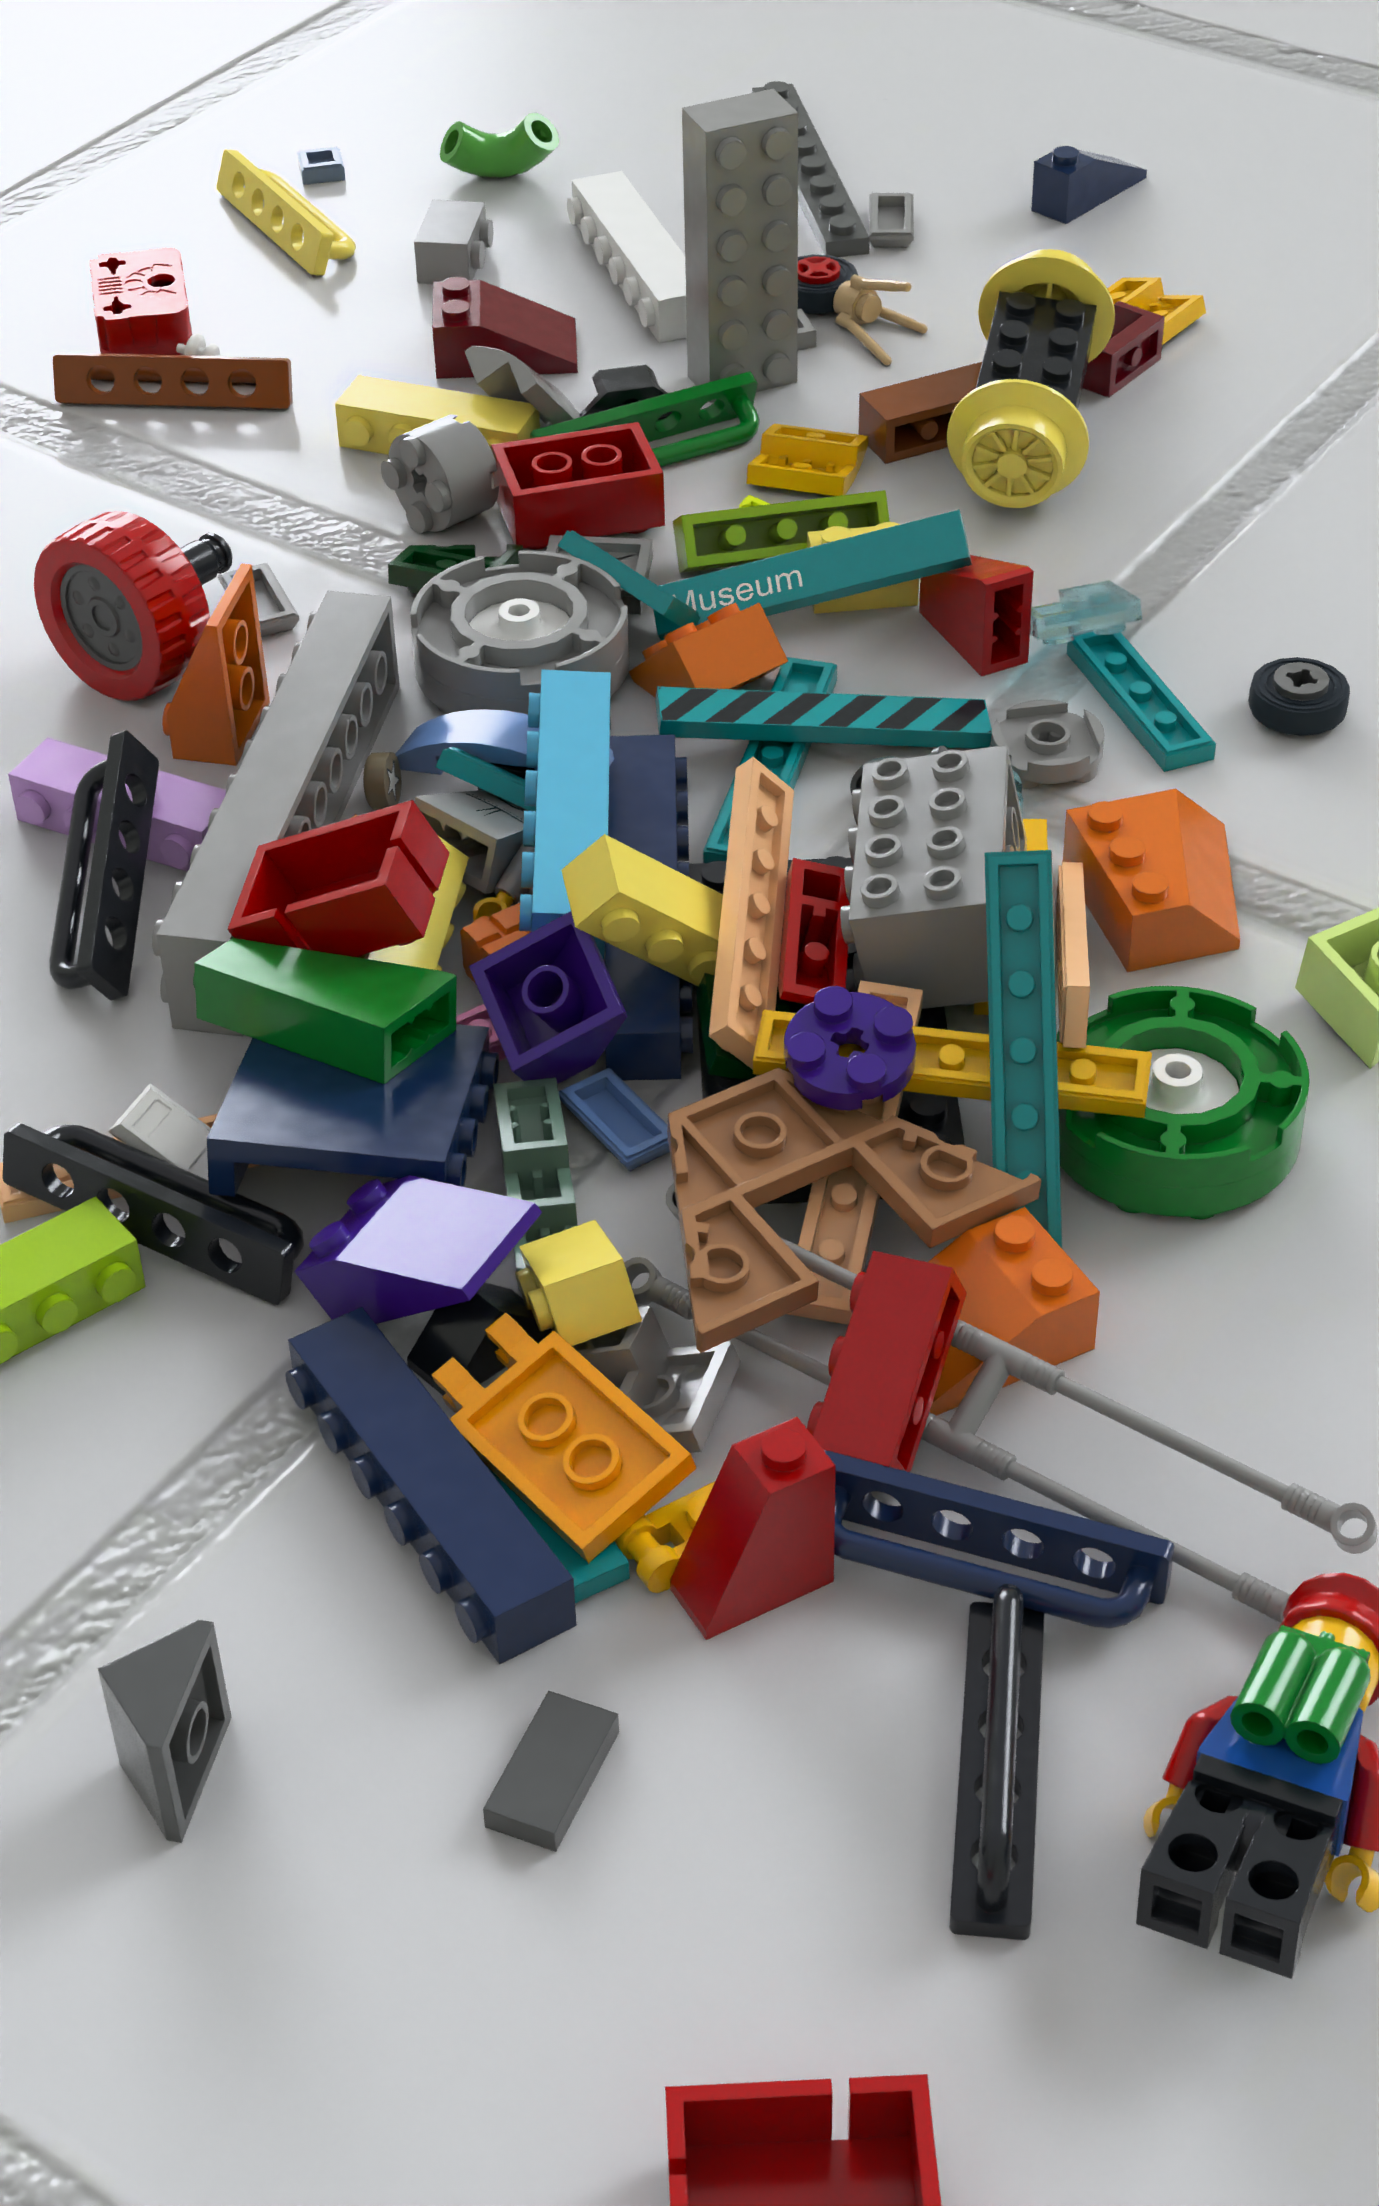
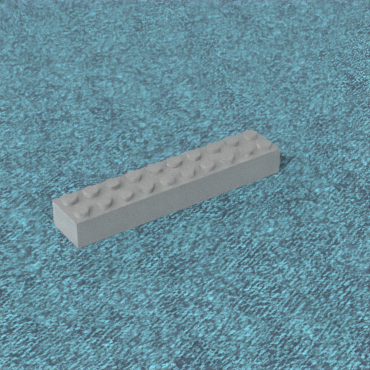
[152,590,400,1037]

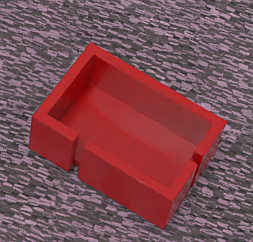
[227,800,450,958]
[665,2074,942,2206]

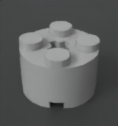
[381,414,499,533]

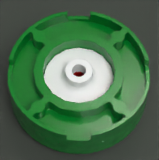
[1057,986,1310,1220]

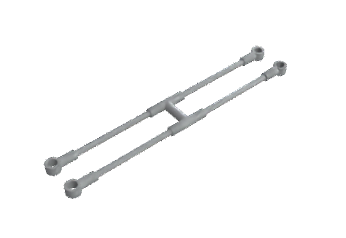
[624,1183,1378,1623]

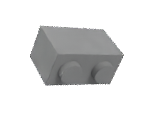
[414,199,493,284]

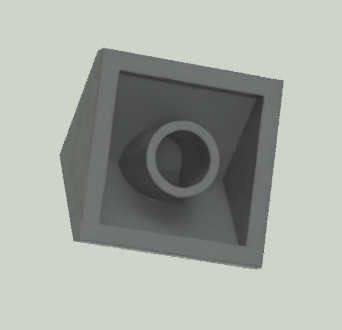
[98,1620,232,1843]

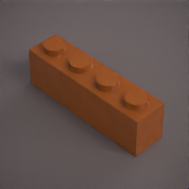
[859,362,982,464]

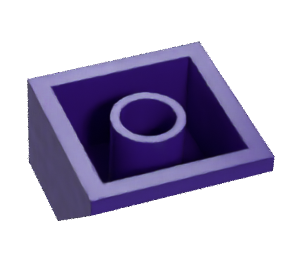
[469,911,628,1084]

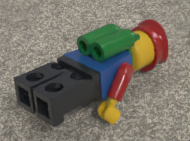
[1136,1572,1379,1979]

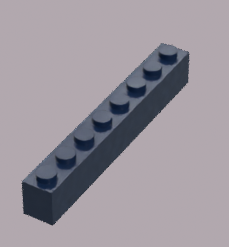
[605,735,693,1081]

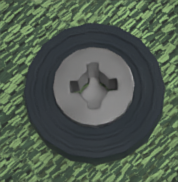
[1248,657,1350,736]

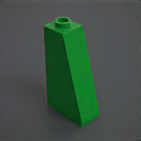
[193,938,457,1084]

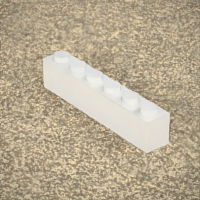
[567,171,687,343]

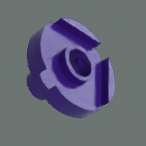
[784,986,916,1111]

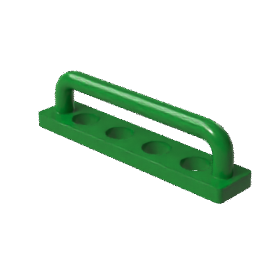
[530,371,760,467]

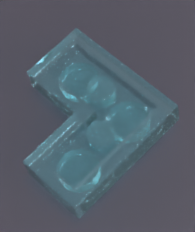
[1030,580,1142,645]

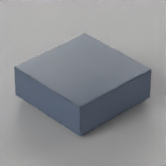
[297,146,346,185]

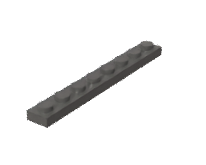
[752,81,870,257]

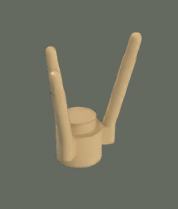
[833,274,928,366]

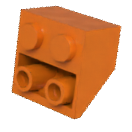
[629,602,789,698]

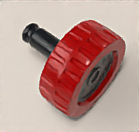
[34,511,233,701]

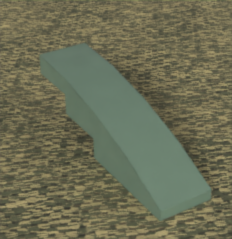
[493,1078,578,1291]

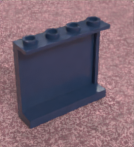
[207,1024,499,1197]

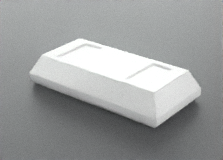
[109,1084,211,1180]

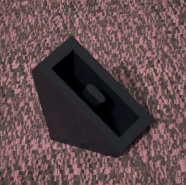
[407,1283,552,1396]

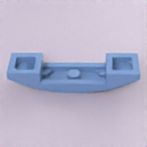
[396,709,614,775]

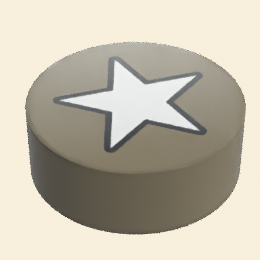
[363,752,401,809]

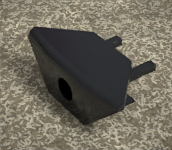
[579,365,673,424]

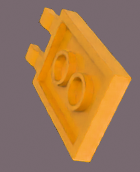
[432,1312,697,1564]

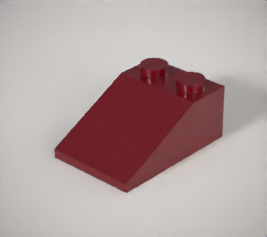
[432,277,578,379]

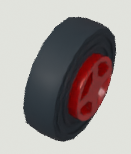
[798,254,858,314]

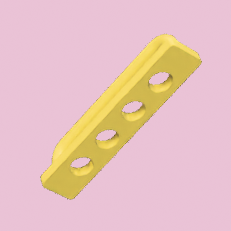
[216,149,356,275]

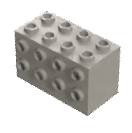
[840,745,1027,1009]

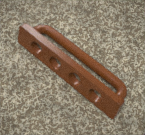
[52,352,293,409]

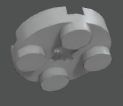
[991,700,1105,789]

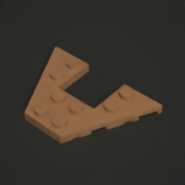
[667,1068,1042,1353]

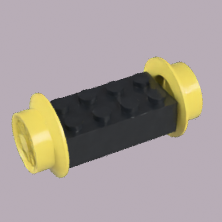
[947,249,1115,508]

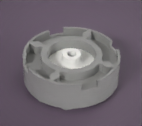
[410,551,630,714]

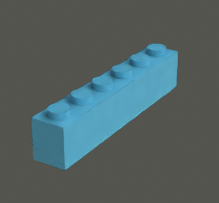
[519,669,611,959]

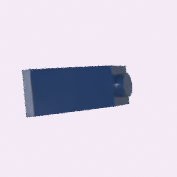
[1031,146,1147,224]

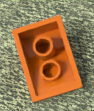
[162,563,270,766]
[928,1207,1100,1416]

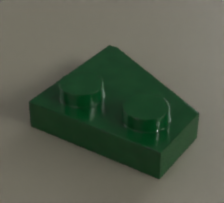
[388,544,523,594]

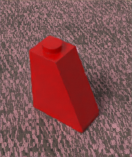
[919,555,1034,677]
[670,1417,836,1640]

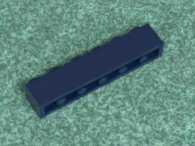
[285,1307,577,1665]

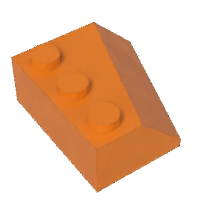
[1062,788,1240,972]

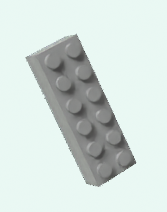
[682,89,798,403]

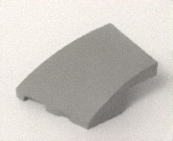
[464,346,581,425]
[572,1306,741,1453]

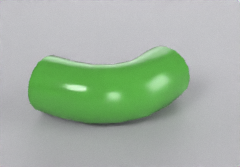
[440,113,560,178]

